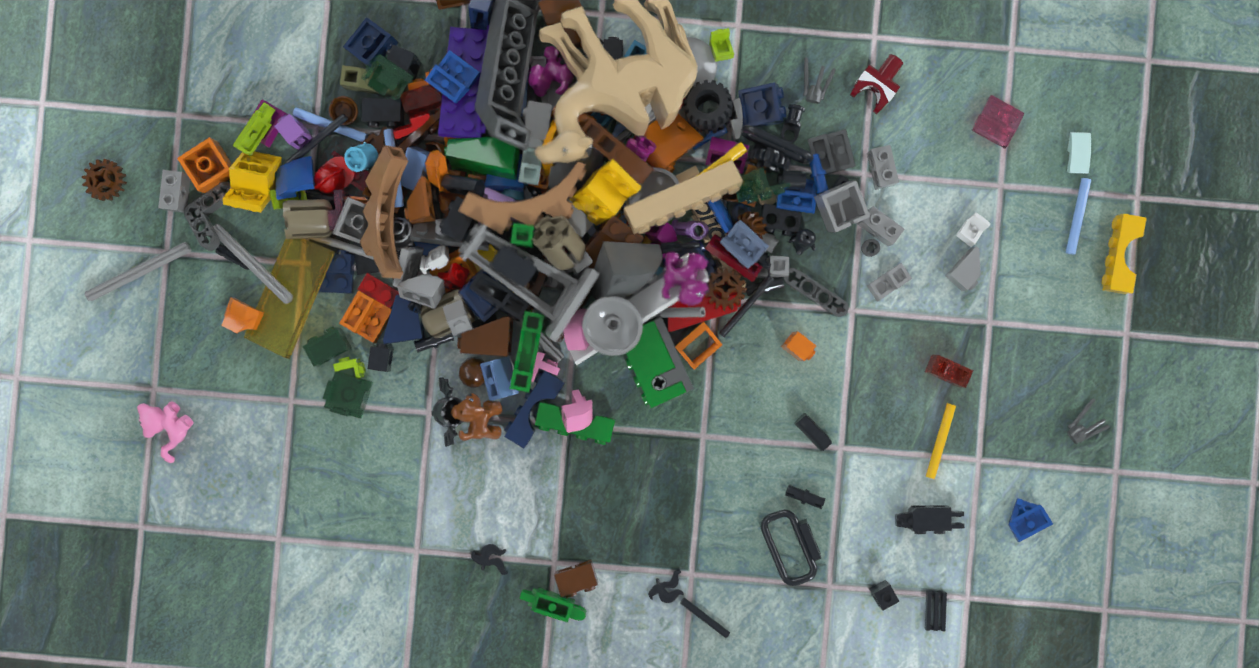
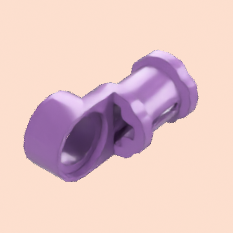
[671,220,709,240]

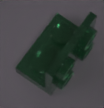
[736,168,791,204]

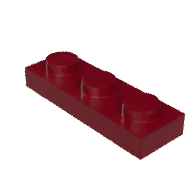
[705,234,763,282]

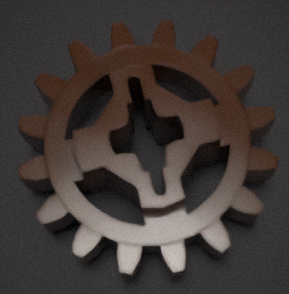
[82,159,127,201]
[705,268,747,311]

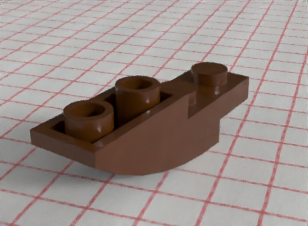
[582,118,654,185]

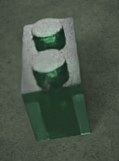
[302,326,352,367]

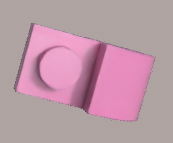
[563,309,589,350]
[531,352,561,382]
[562,389,593,433]

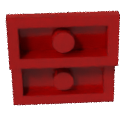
[393,111,430,140]

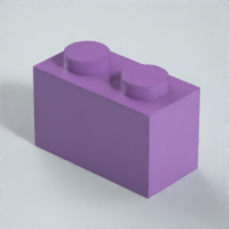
[274,114,314,150]

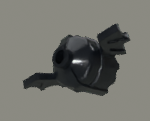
[431,377,464,447]

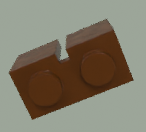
[554,560,598,598]

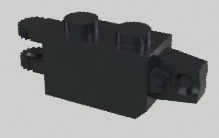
[895,505,965,534]

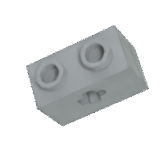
[158,170,190,213]
[858,206,904,247]

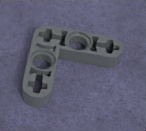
[184,182,230,251]

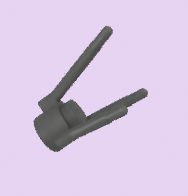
[803,57,836,104]
[1067,398,1110,444]

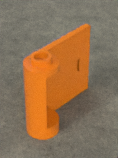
[633,113,704,173]

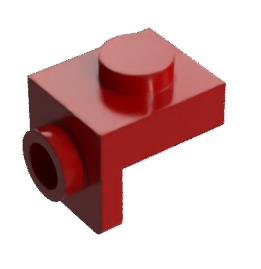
[437,263,469,290]

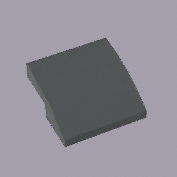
[808,129,856,175]

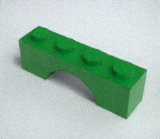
[510,311,545,392]
[535,401,615,445]

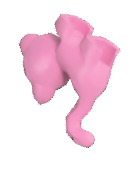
[137,401,194,463]

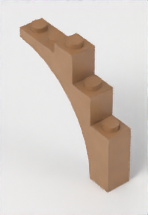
[360,145,408,279]
[459,161,587,234]

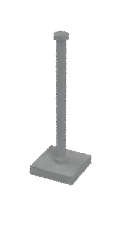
[303,237,424,287]

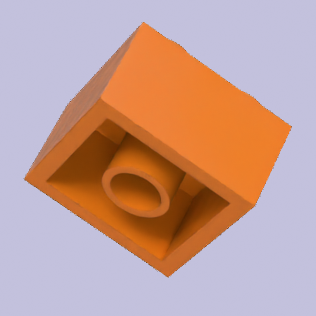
[177,137,232,193]

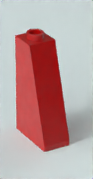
[667,294,741,332]

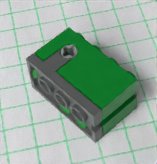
[625,317,694,408]

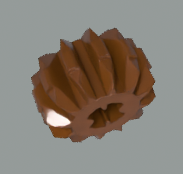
[734,211,767,239]

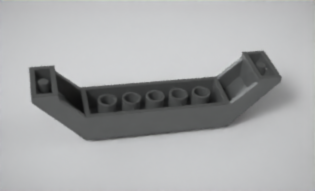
[475,0,543,151]

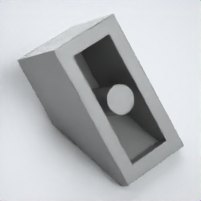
[945,246,981,291]
[397,274,446,309]
[443,300,474,336]

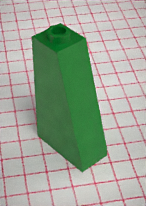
[444,137,520,180]

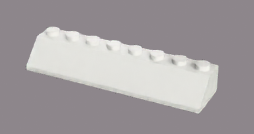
[565,252,709,365]

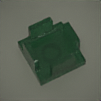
[361,54,413,100]
[323,371,373,419]

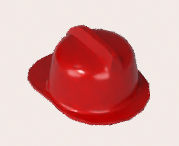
[314,157,355,194]

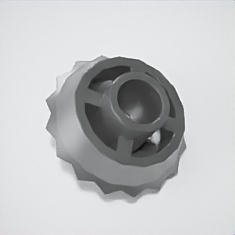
[393,217,414,251]

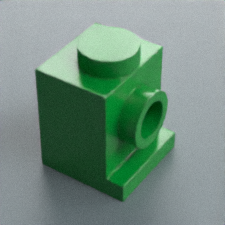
[511,223,535,248]

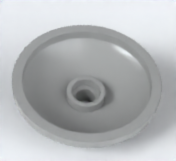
[687,37,717,92]
[625,168,679,226]
[582,296,643,356]

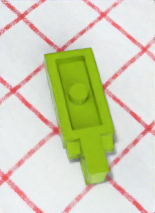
[232,103,275,156]

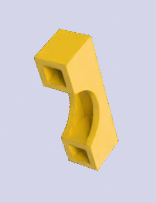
[1102,214,1146,294]

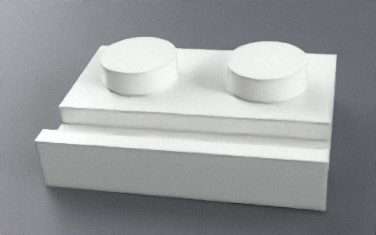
[420,245,449,275]

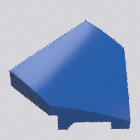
[1008,498,1053,542]

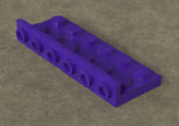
[438,25,490,138]

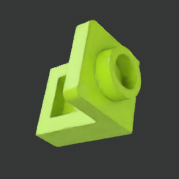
[709,28,734,62]
[333,357,366,378]

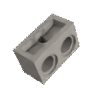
[867,145,899,190]

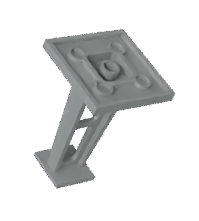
[459,223,599,342]

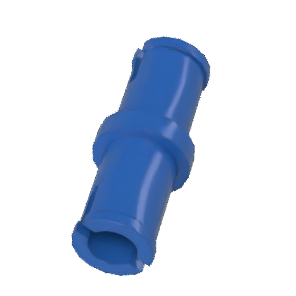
[809,154,829,194]

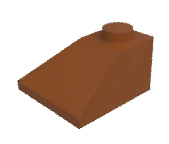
[405,176,436,224]

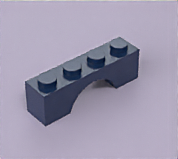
[504,371,566,449]

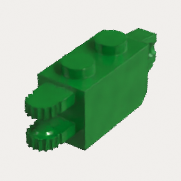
[519,587,587,623]

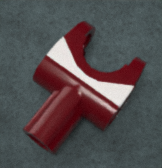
[850,54,904,115]

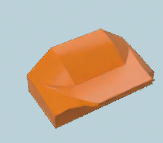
[425,150,450,194]
[221,297,264,333]

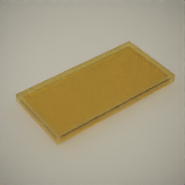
[244,238,335,359]

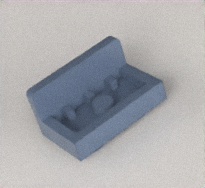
[720,220,769,268]

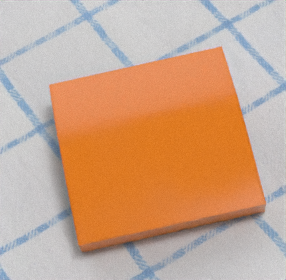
[339,290,392,344]

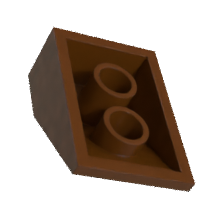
[585,216,644,270]

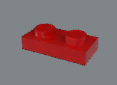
[357,273,399,309]

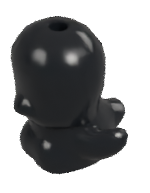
[788,229,816,255]

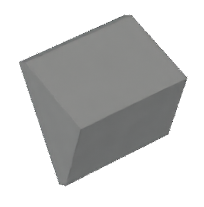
[333,197,369,243]

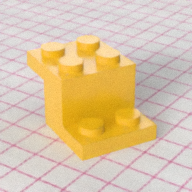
[223,151,282,213]
[569,159,641,226]

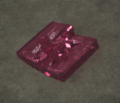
[972,95,1024,149]
[328,190,351,231]

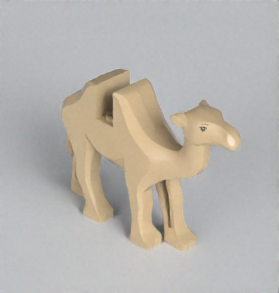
[535,0,698,163]

